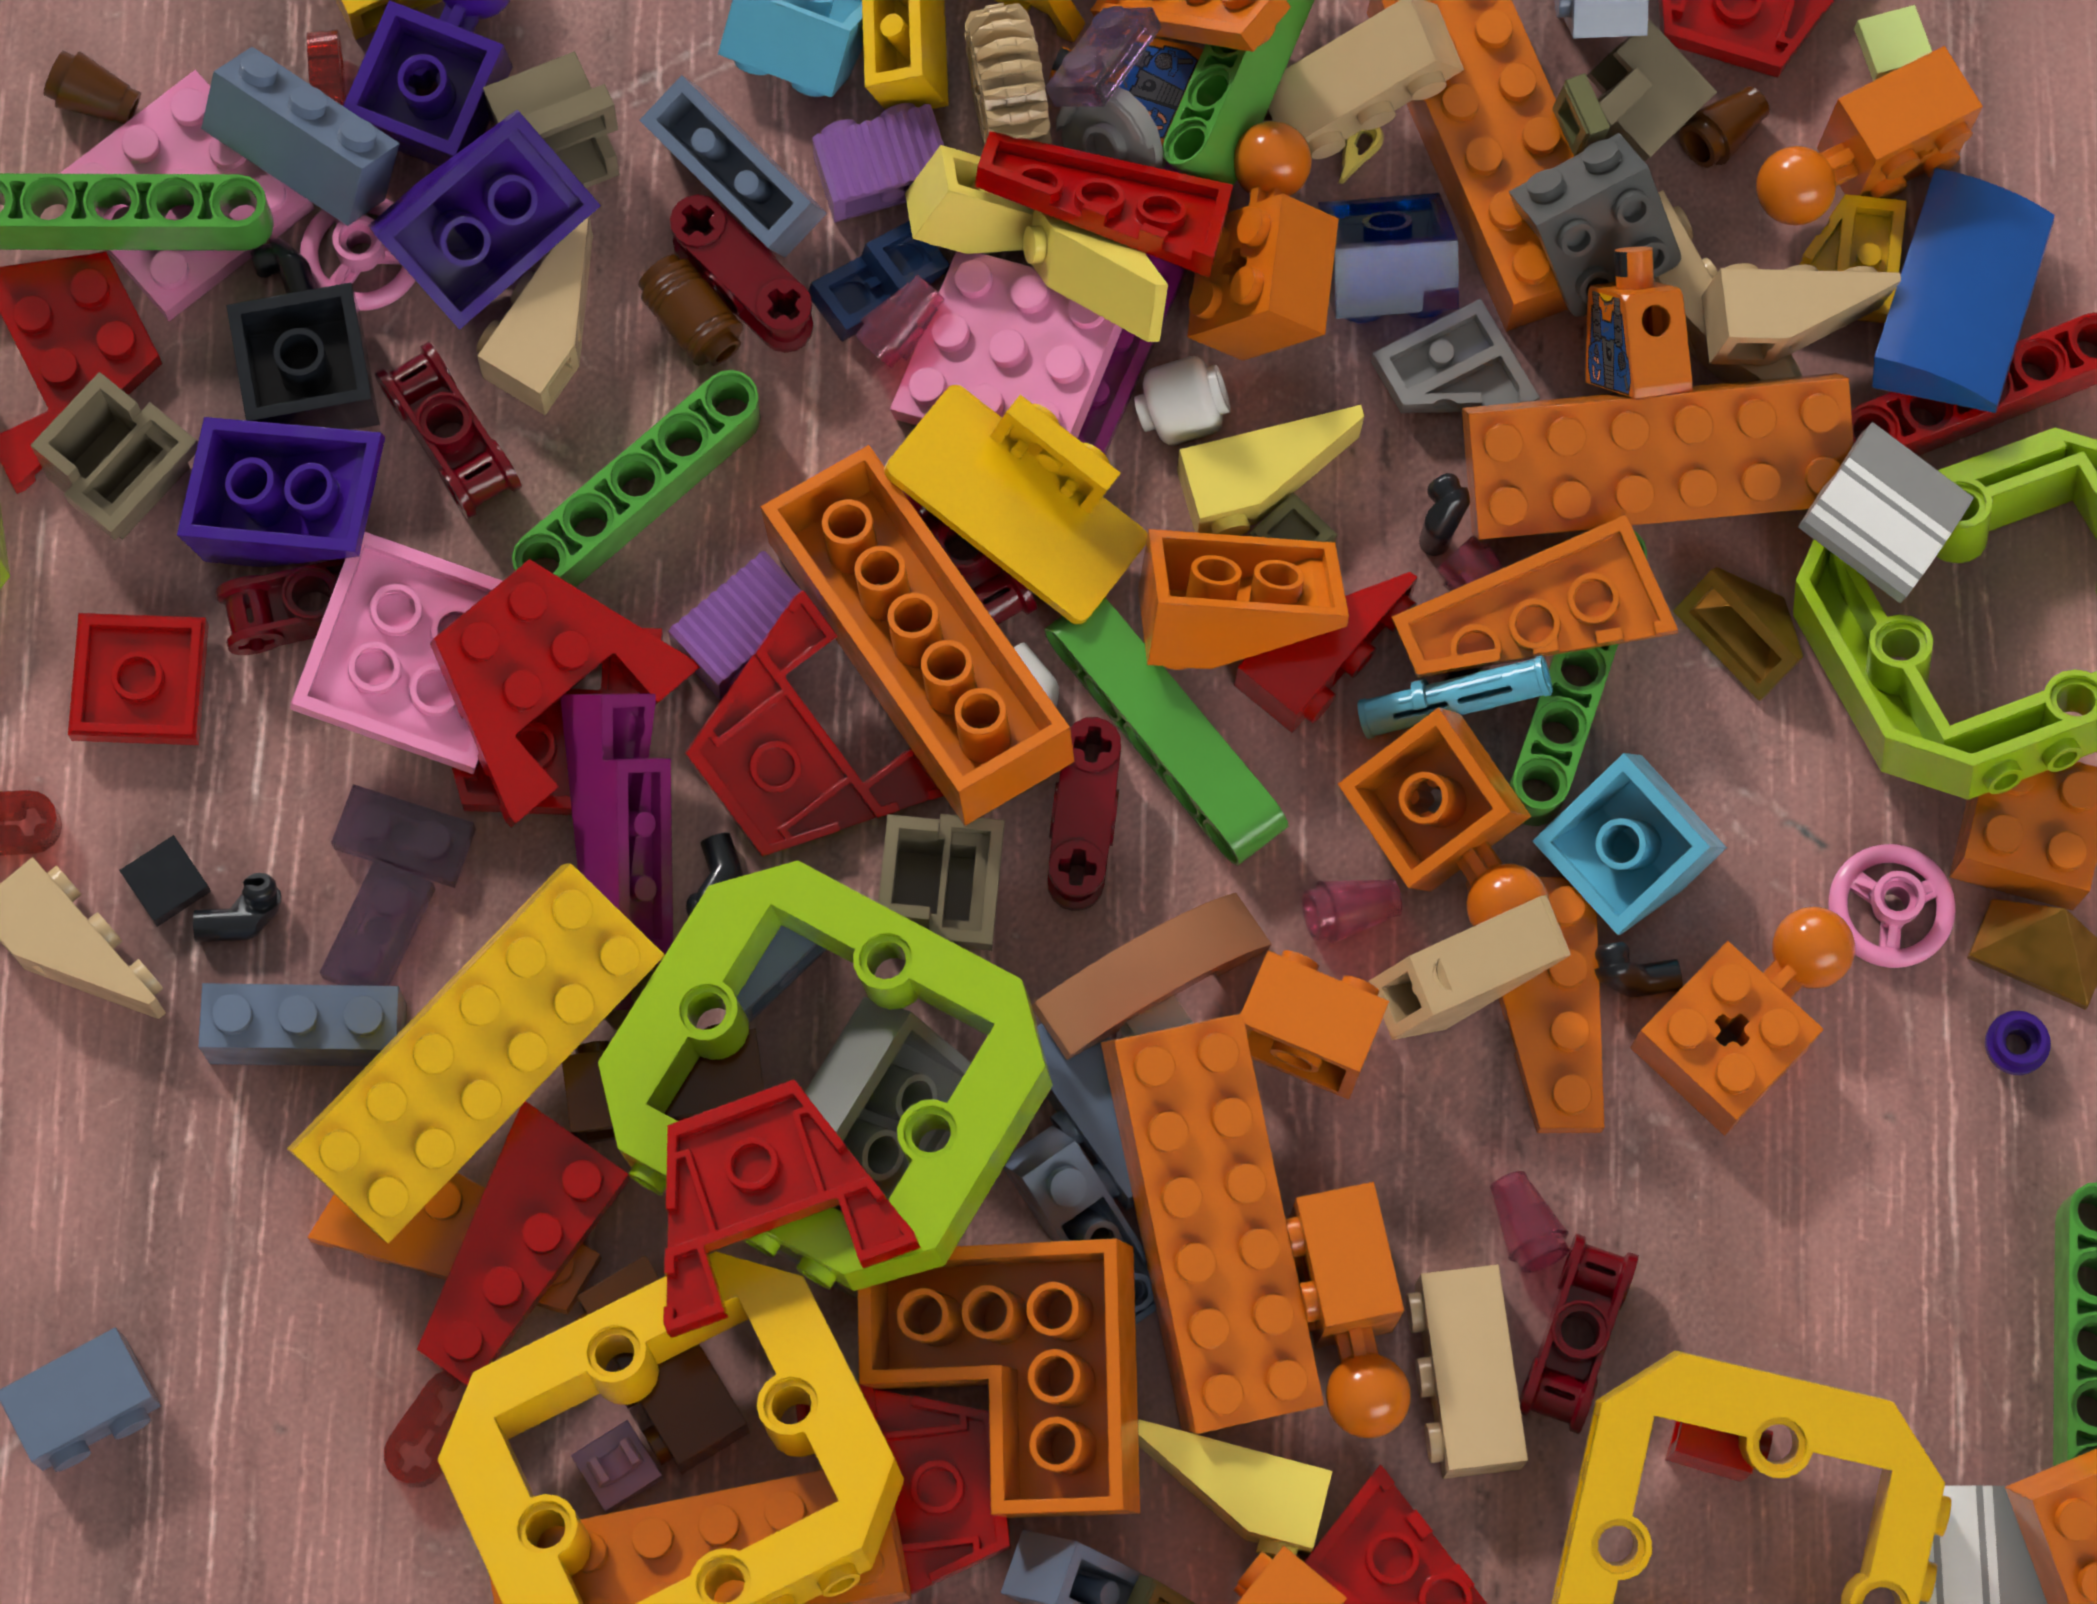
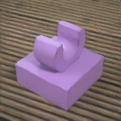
[571,1420,663,1514]

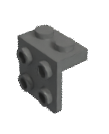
[1509,133,1681,317]

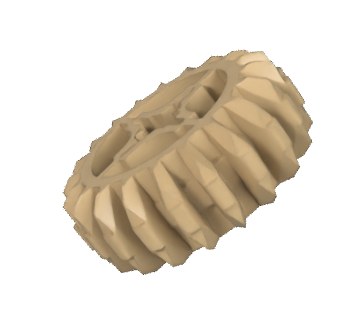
[964,3,1052,147]

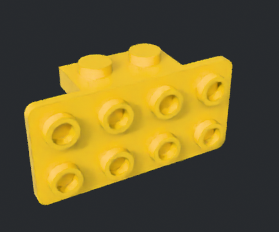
[884,385,1148,624]

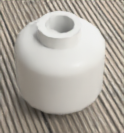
[1134,356,1231,446]

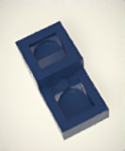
[808,220,950,342]

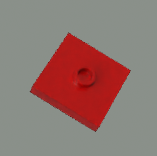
[68,613,209,745]

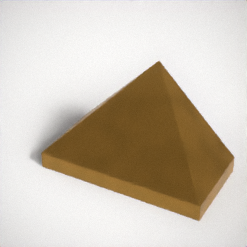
[1673,567,1803,701]
[1967,899,2097,1010]

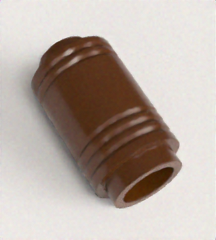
[638,254,743,366]

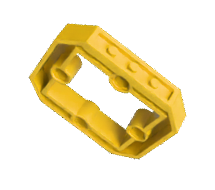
[438,1251,904,1604]
[1551,1350,1951,1604]

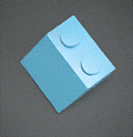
[718,0,863,97]
[1532,753,1727,935]

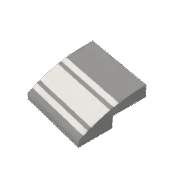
[1798,422,1974,603]
[1919,1485,2047,1604]

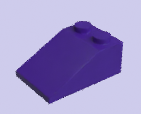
[368,110,601,330]
[177,417,385,567]

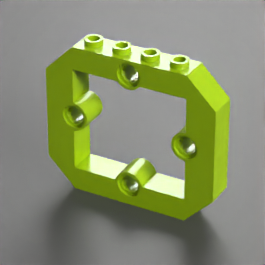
[1793,427,2097,800]
[598,860,1053,1291]

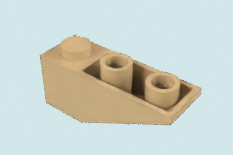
[476,217,593,415]
[1701,263,1901,365]
[0,857,166,1019]
[1369,895,1571,1040]

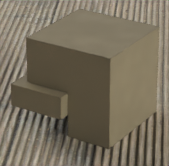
[1587,20,1717,161]
[483,51,620,188]
[30,372,198,540]
[878,814,1005,951]

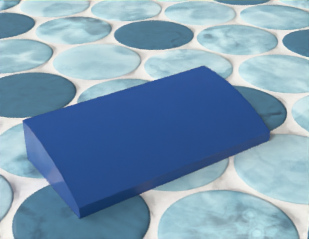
[1872,168,2055,413]

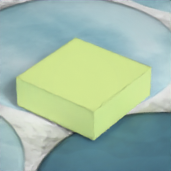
[1854,5,1932,81]

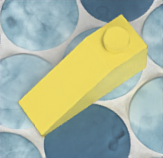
[905,145,1034,254]
[1023,210,1168,342]
[1177,405,1364,536]
[1138,1419,1333,1559]

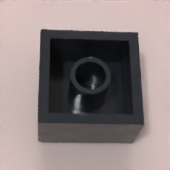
[226,282,380,430]

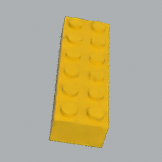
[287,863,665,1244]

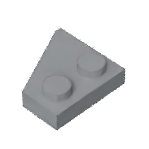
[1371,298,1540,413]

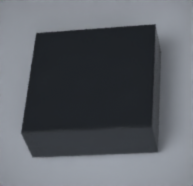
[119,835,211,927]

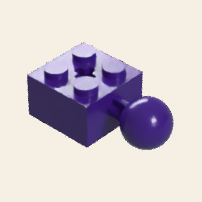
[343,0,513,167]

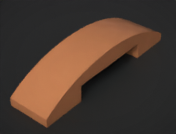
[1032,893,1272,1060]

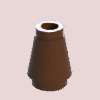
[43,50,141,124]
[1679,86,1770,168]

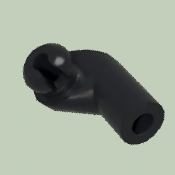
[250,238,317,294]
[1419,473,1470,556]
[686,832,744,917]
[193,873,282,942]
[1594,942,1683,997]

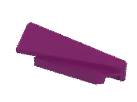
[561,694,673,1010]

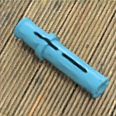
[1357,655,1553,739]

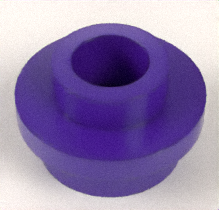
[1985,1011,2051,1075]

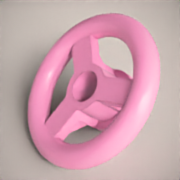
[300,199,416,311]
[1829,844,1955,968]

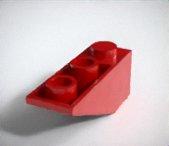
[1234,571,1418,733]

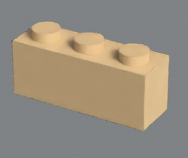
[1268,0,1464,159]
[1406,1264,1528,1479]

